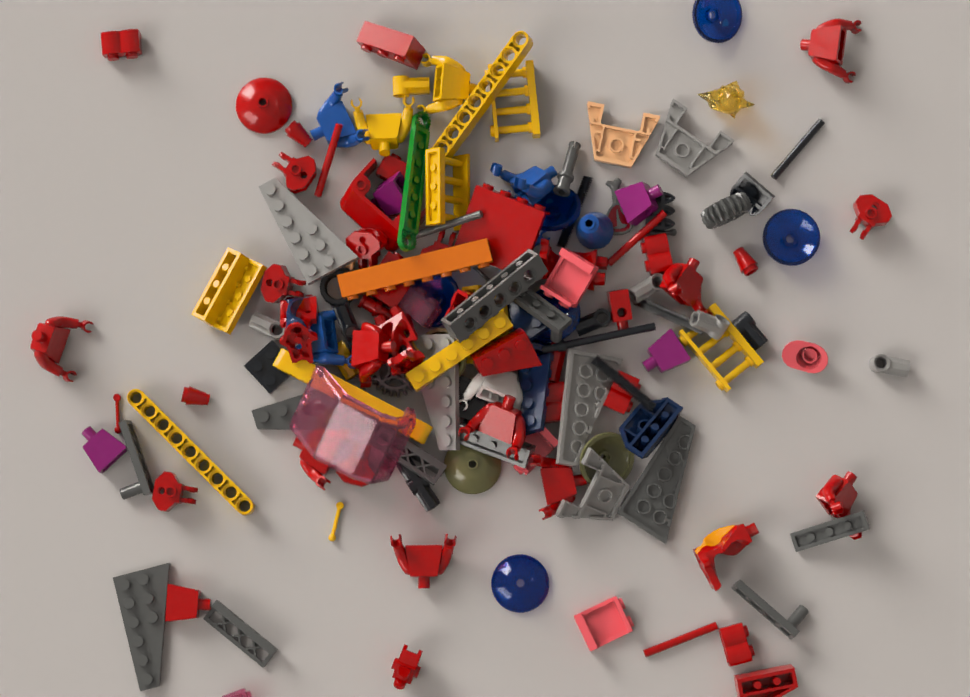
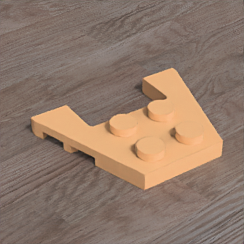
[587,101,660,168]

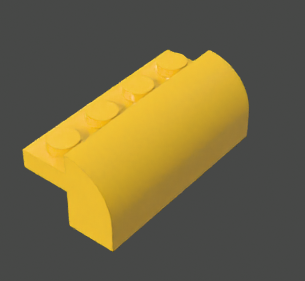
[191,248,267,335]

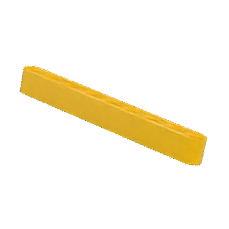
[431,31,533,167]
[272,348,433,445]
[127,389,255,516]

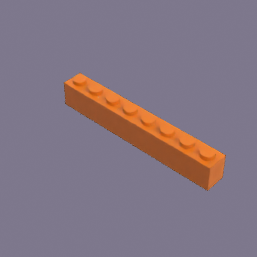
[337,238,493,301]

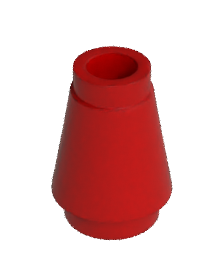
[285,120,313,148]
[733,247,758,276]
[181,386,210,405]

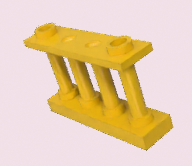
[484,60,541,142]
[425,147,470,231]
[678,303,764,393]

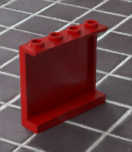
[454,183,550,274]

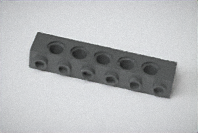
[441,249,548,343]

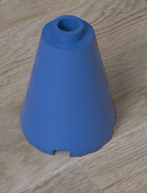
[576,212,614,249]

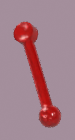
[113,394,122,434]

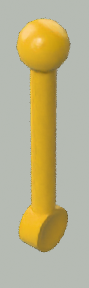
[328,502,344,541]

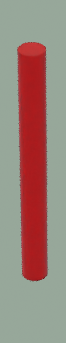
[314,123,343,197]
[608,210,667,266]
[643,622,718,657]

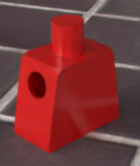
[606,289,633,330]
[165,584,211,621]

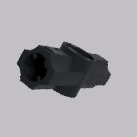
[333,301,360,355]
[395,457,440,512]

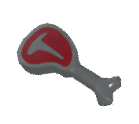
[606,178,633,235]

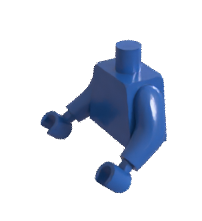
[310,82,370,148]
[490,163,558,205]
[296,310,355,369]

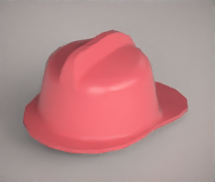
[782,340,828,373]

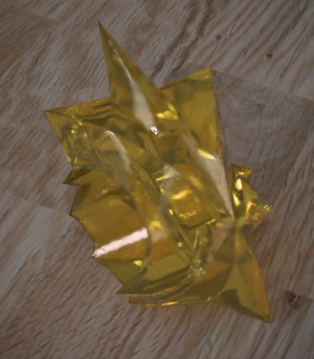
[697,81,755,119]

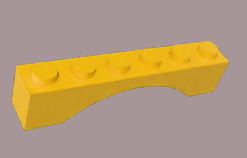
[405,310,513,393]

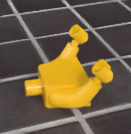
[417,53,477,114]
[350,96,415,156]

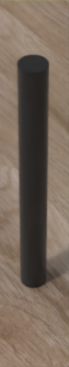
[771,119,825,180]

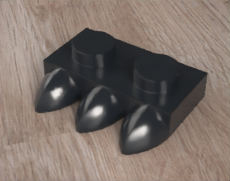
[730,172,775,216]
[645,192,675,231]

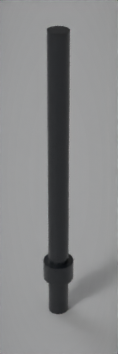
[541,323,656,354]

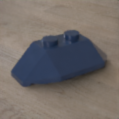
[619,397,683,459]

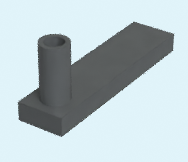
[509,284,572,343]
[118,420,154,500]
[790,510,871,552]
[732,580,809,639]

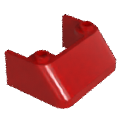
[340,158,426,252]

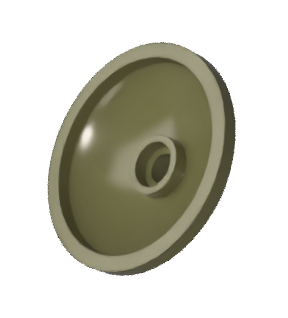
[579,432,634,484]
[444,444,501,494]

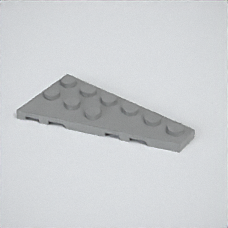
[259,178,360,285]
[408,334,460,450]
[556,349,623,467]

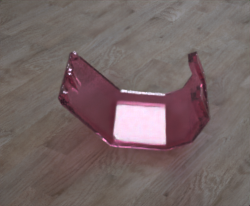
[290,366,416,484]

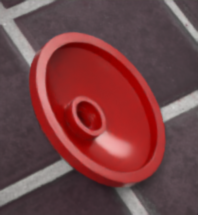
[236,78,293,134]

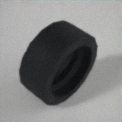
[320,269,352,306]

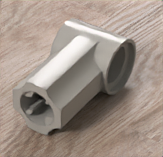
[628,273,663,304]
[689,310,730,340]
[249,311,285,341]
[869,354,910,377]

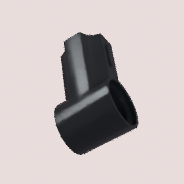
[573,308,611,337]
[731,311,768,351]

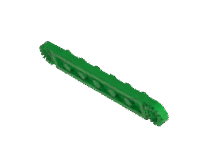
[397,111,431,252]

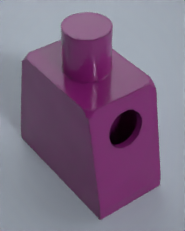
[371,171,405,215]
[614,182,663,226]
[642,329,691,373]
[82,426,128,474]

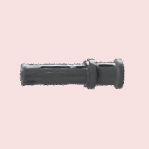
[553,141,581,197]

